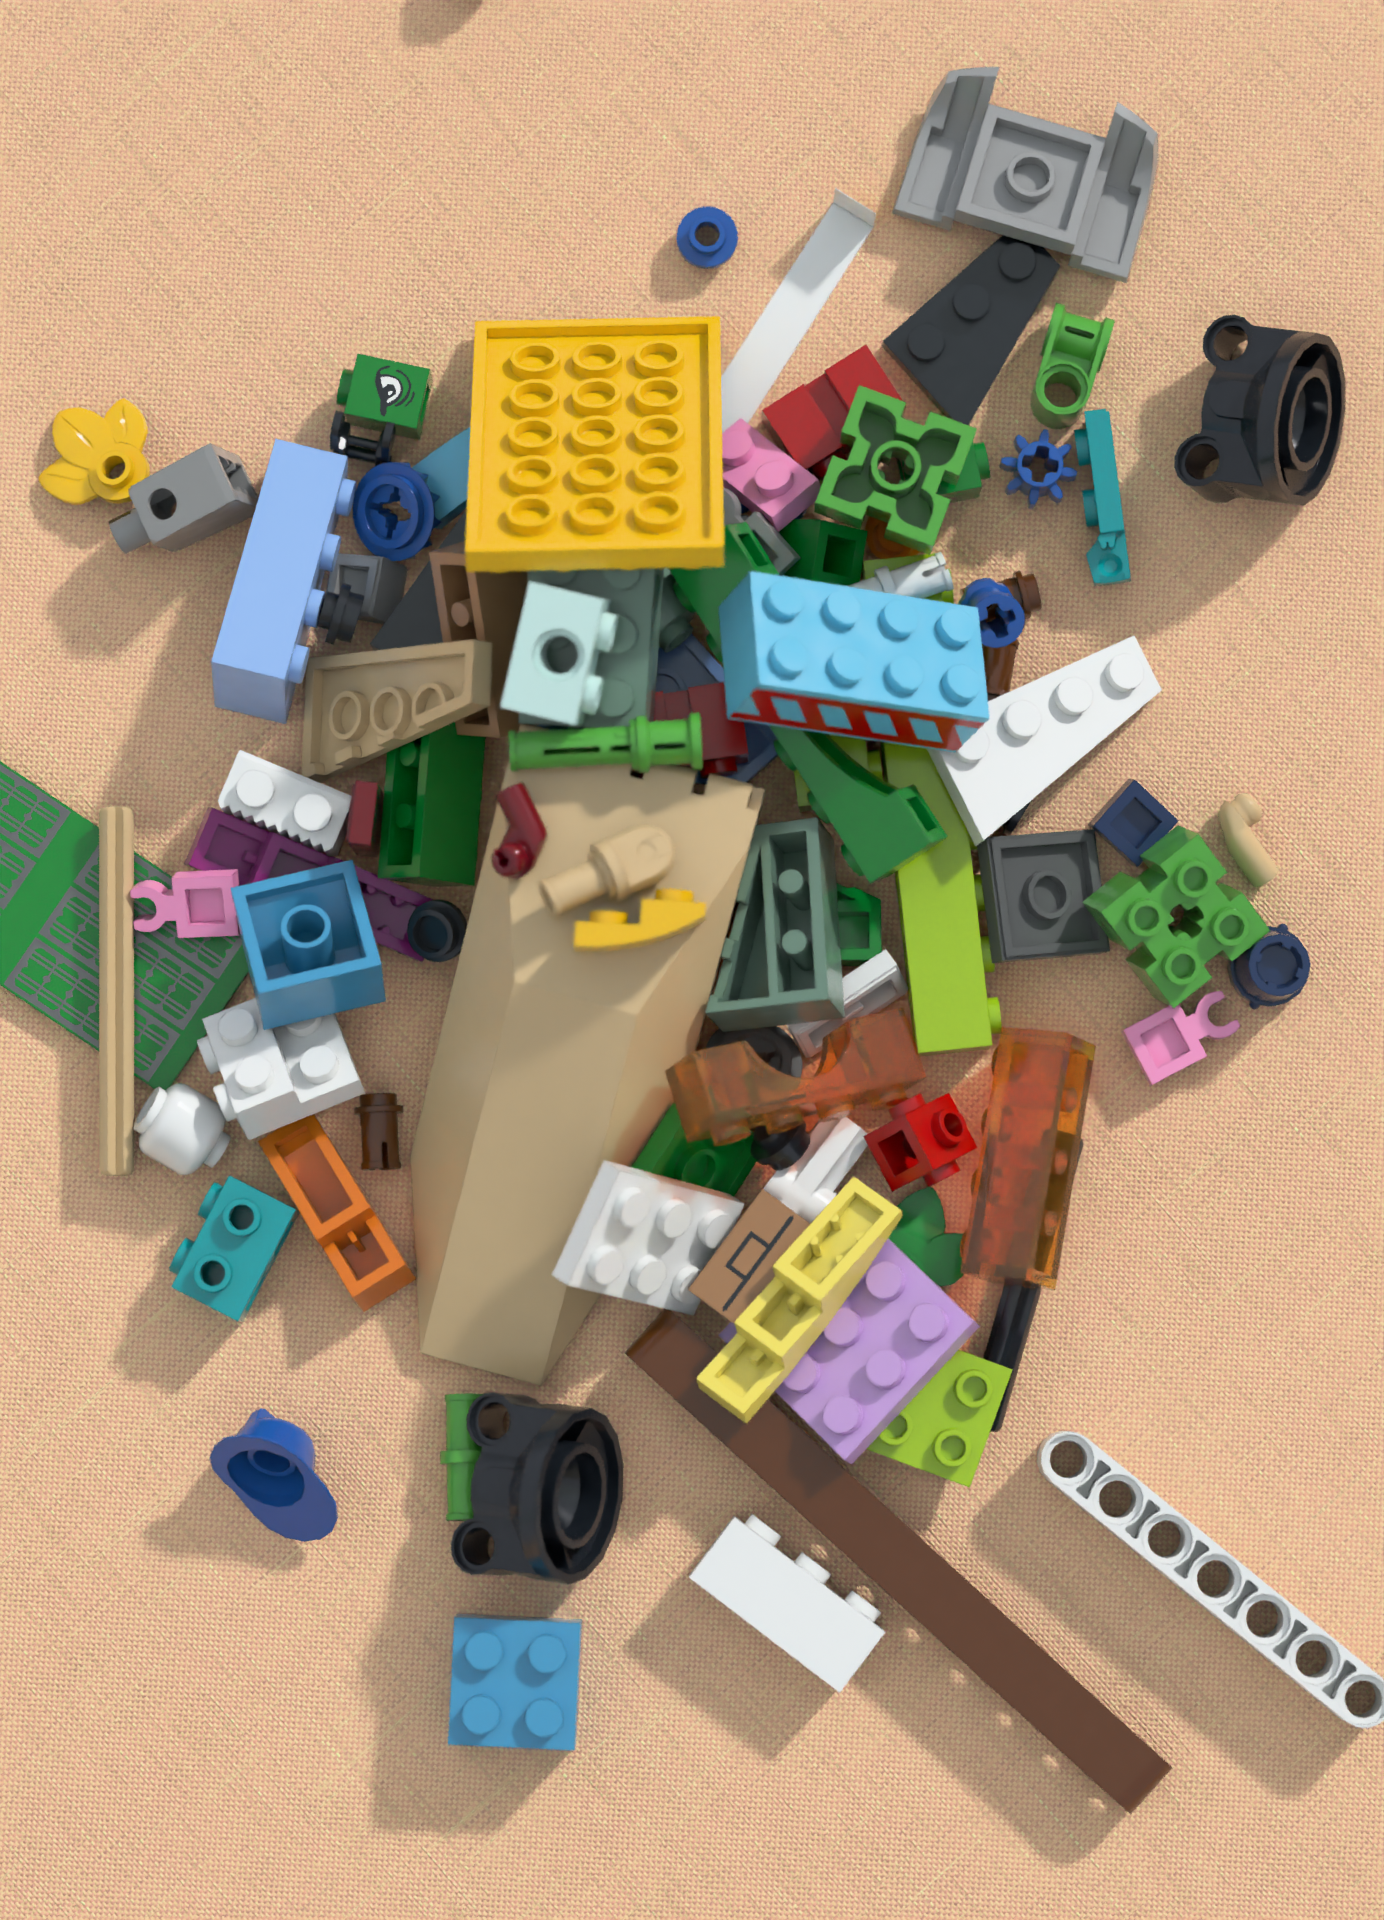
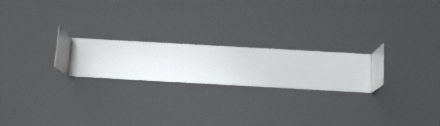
[721,188,876,433]

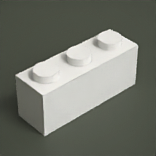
[689,1514,885,1693]

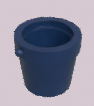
[1227,923,1311,1010]

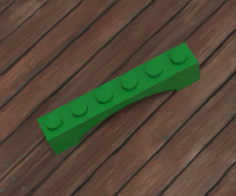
[669,522,948,884]

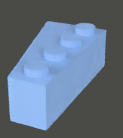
[211,439,357,724]

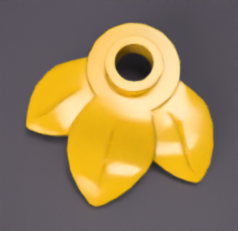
[38,398,150,505]

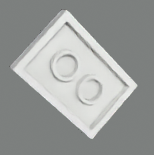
[552,1160,744,1316]

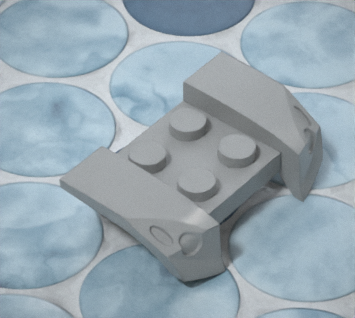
[892,67,1159,283]

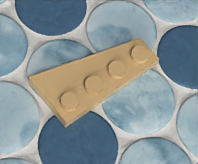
[302,639,493,783]

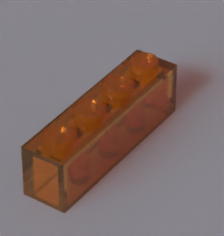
[960,1027,1096,1290]

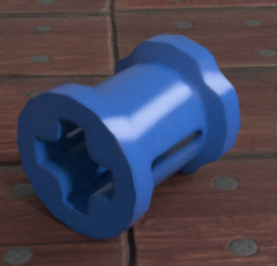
[958,578,1025,648]

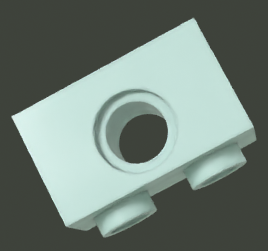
[500,582,618,725]

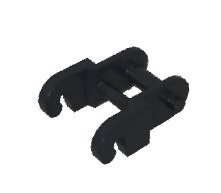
[330,410,396,466]

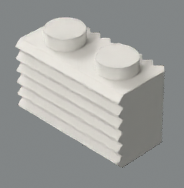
[218,750,351,857]

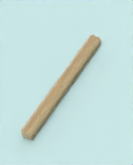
[99,806,134,1176]

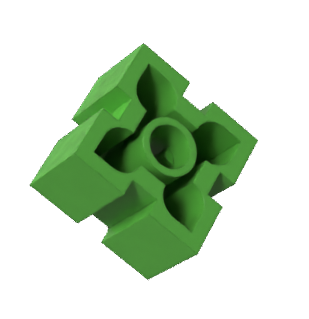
[814,385,977,555]
[1082,825,1271,1008]

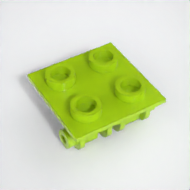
[867,1350,1012,1487]

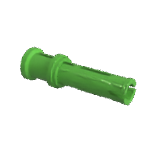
[509,713,703,773]

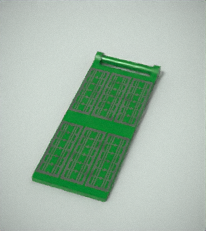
[0,761,249,1090]

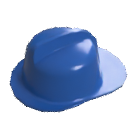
[210,1408,338,1542]

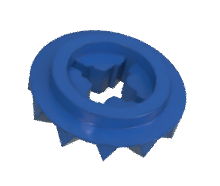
[353,462,442,561]

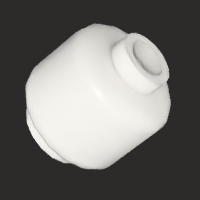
[133,1083,230,1176]

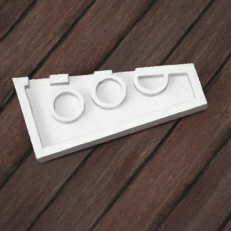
[927,636,1162,846]

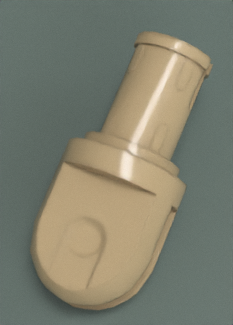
[538,824,675,918]

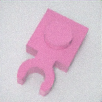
[130,869,240,938]
[1121,991,1240,1086]

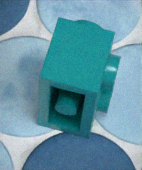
[169,1175,300,1322]

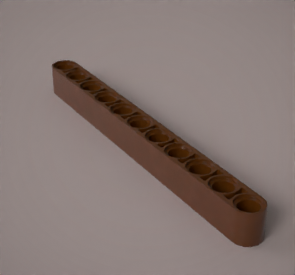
[625,1309,1172,1815]

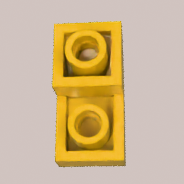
[574,889,706,952]

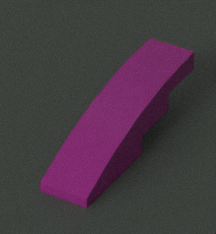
[184,807,433,962]

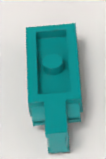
[1074,409,1131,586]

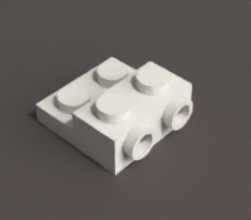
[197,998,365,1140]

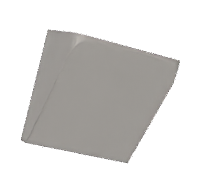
[326,553,407,624]

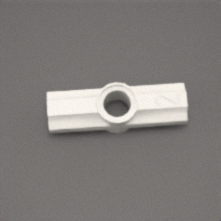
[764,1107,868,1224]

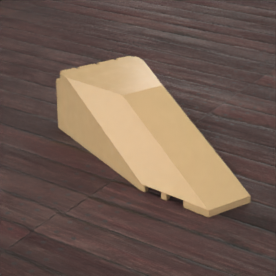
[410,724,765,1386]

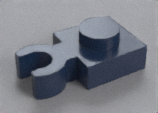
[1088,778,1179,867]

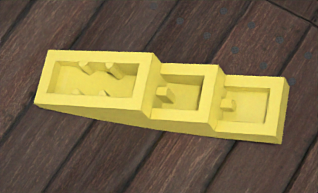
[696,1176,903,1424]

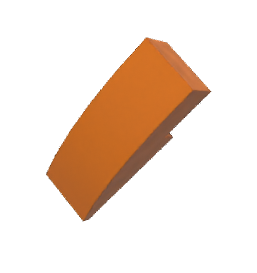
[258,1114,416,1312]

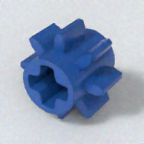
[999,429,1077,510]

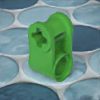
[1030,303,1115,429]

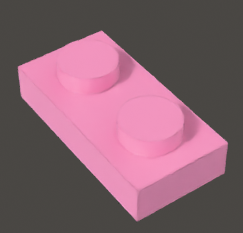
[722,418,821,532]

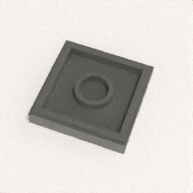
[977,829,1110,963]

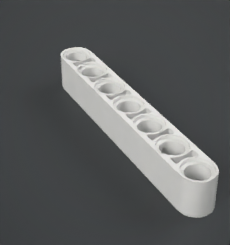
[1036,1431,1384,1728]

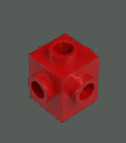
[863,1093,978,1192]

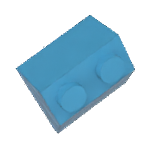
[230,859,386,1030]

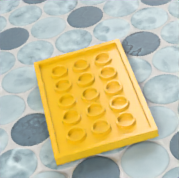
[465,316,724,573]

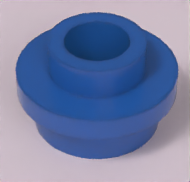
[677,206,738,269]

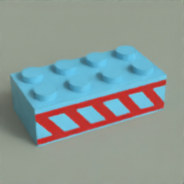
[718,571,990,752]

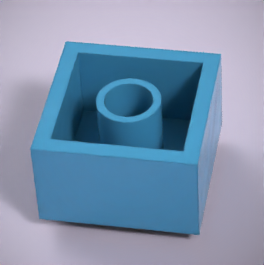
[448,1614,582,1751]

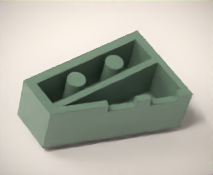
[705,817,845,1032]

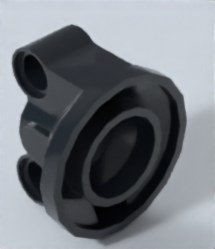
[1174,315,1345,506]
[451,1392,624,1584]

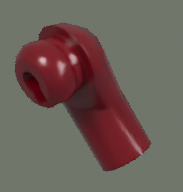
[491,782,547,879]

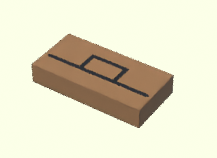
[688,1188,810,1324]

